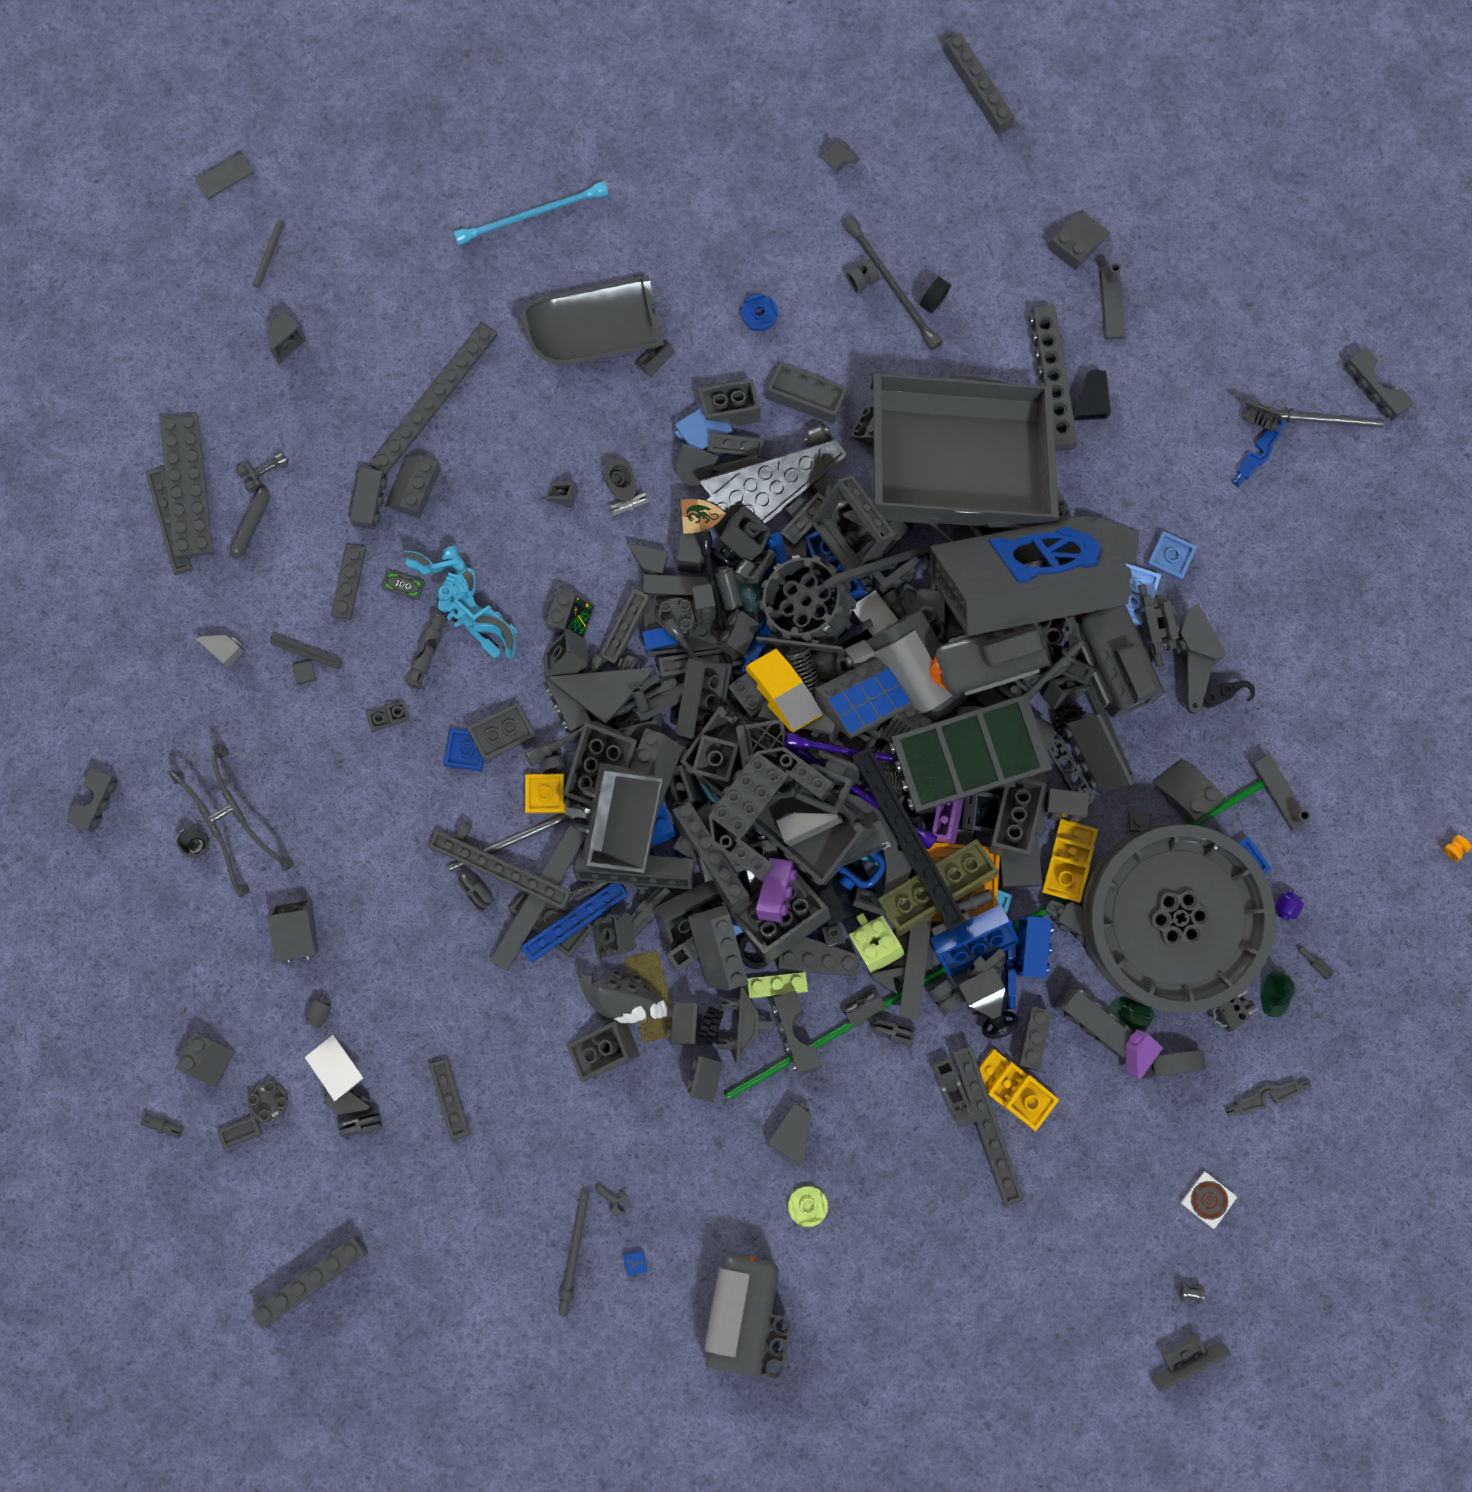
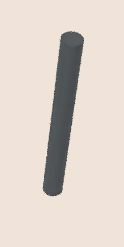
[253,220,284,288]

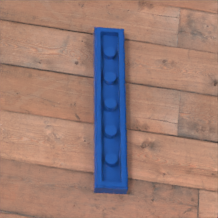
[521,883,629,963]

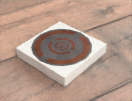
[1180,1171,1237,1229]

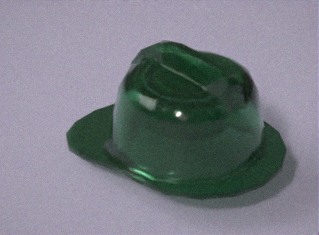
[1260,971,1296,1018]
[1110,997,1155,1032]

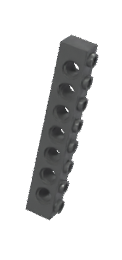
[1029,305,1078,451]

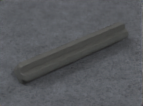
[270,635,342,669]

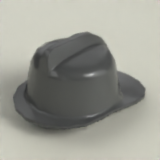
[604,459,636,501]

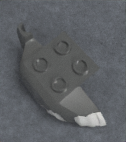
[579,970,668,1023]

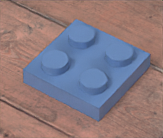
[1147,531,1197,581]

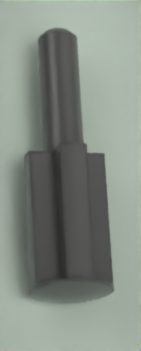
[1298,947,1334,980]

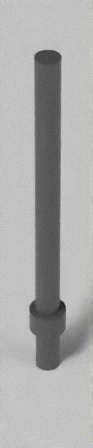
[1279,411,1385,427]
[559,1192,589,1317]

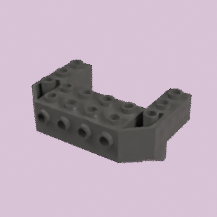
[709,747,835,881]

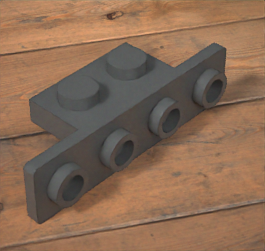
[1151,1334,1231,1392]

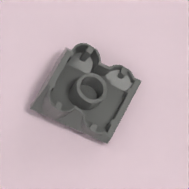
[592,912,637,959]

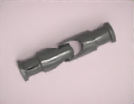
[405,613,448,689]

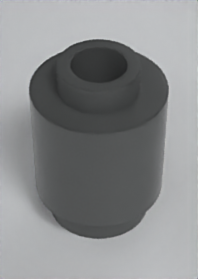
[305,998,332,1028]

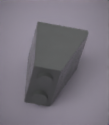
[267,899,318,963]

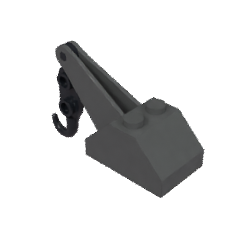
[1173,604,1256,714]

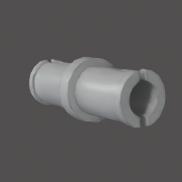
[610,492,649,516]

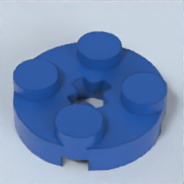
[741,294,778,331]

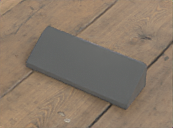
[195,153,254,200]

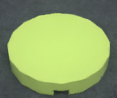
[788,1186,828,1227]

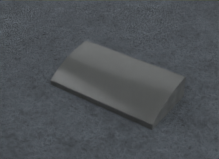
[765,362,848,424]

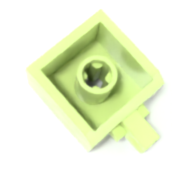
[849,913,905,974]

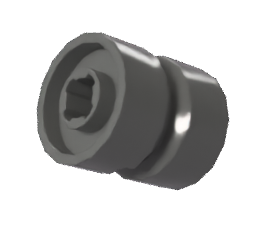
[846,259,880,293]
[535,740,565,774]
[928,979,965,1016]

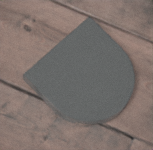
[676,444,718,486]

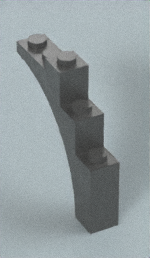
[833,787,912,895]

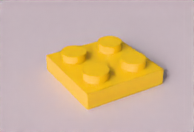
[525,774,564,814]

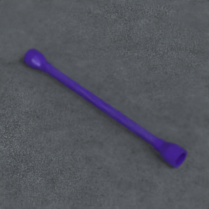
[784,733,954,776]
[789,748,938,850]

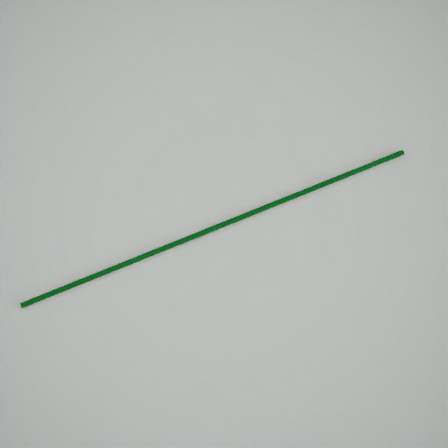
[725,780,1265,1101]

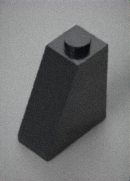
[1073,369,1111,421]

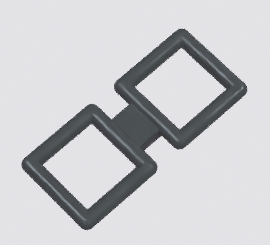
[794,729,876,815]

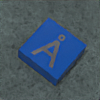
[624,1251,647,1276]

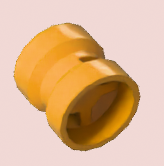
[1443,835,1472,862]

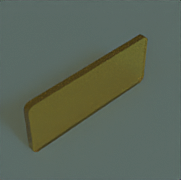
[625,951,672,1043]

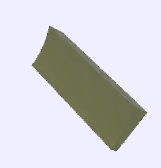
[877,839,999,937]

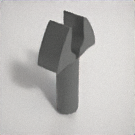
[596,1185,630,1215]

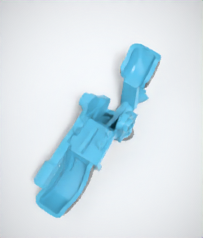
[405,545,517,659]

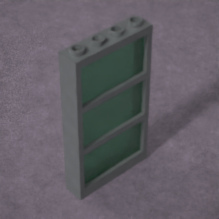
[888,694,1052,814]

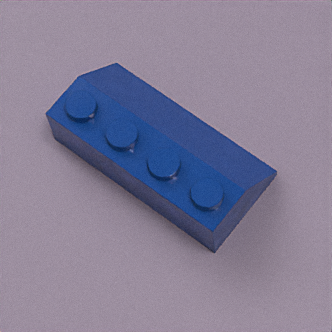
[930,904,1021,976]

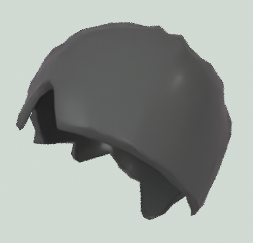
[176,829,210,858]

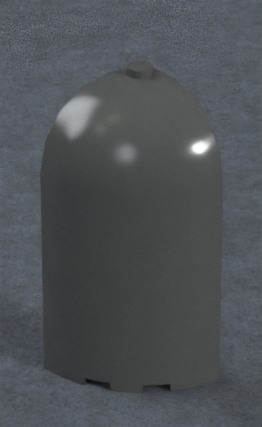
[519,275,664,365]

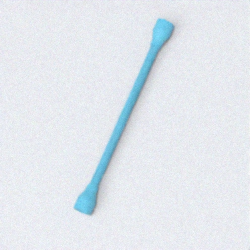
[454,181,608,246]

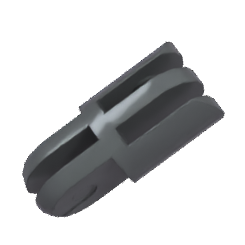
[458,872,494,912]
[872,1020,916,1047]
[338,1109,383,1137]

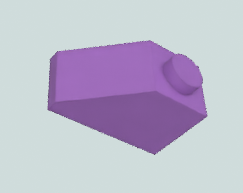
[1125,1030,1163,1080]

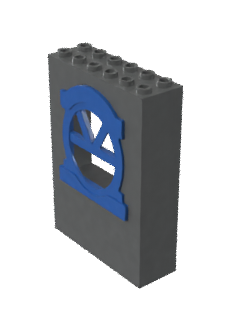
[930,516,1131,636]

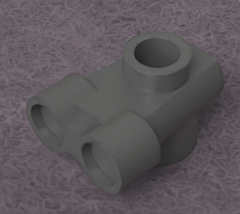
[580,655,608,674]

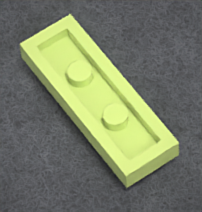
[747,972,808,999]

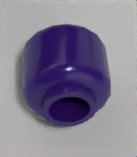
[1275,891,1304,921]

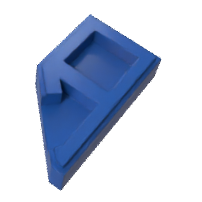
[642,628,680,651]

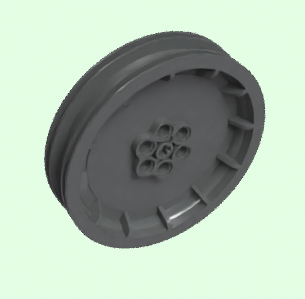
[1082,825,1276,1013]

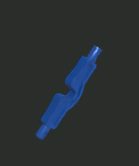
[1232,421,1285,487]
[742,616,773,673]
[1005,920,1016,1009]

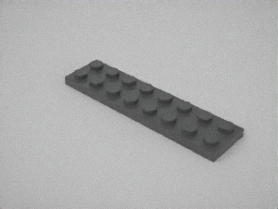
[159,414,213,559]

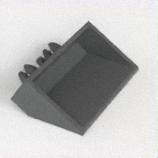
[575,763,664,873]

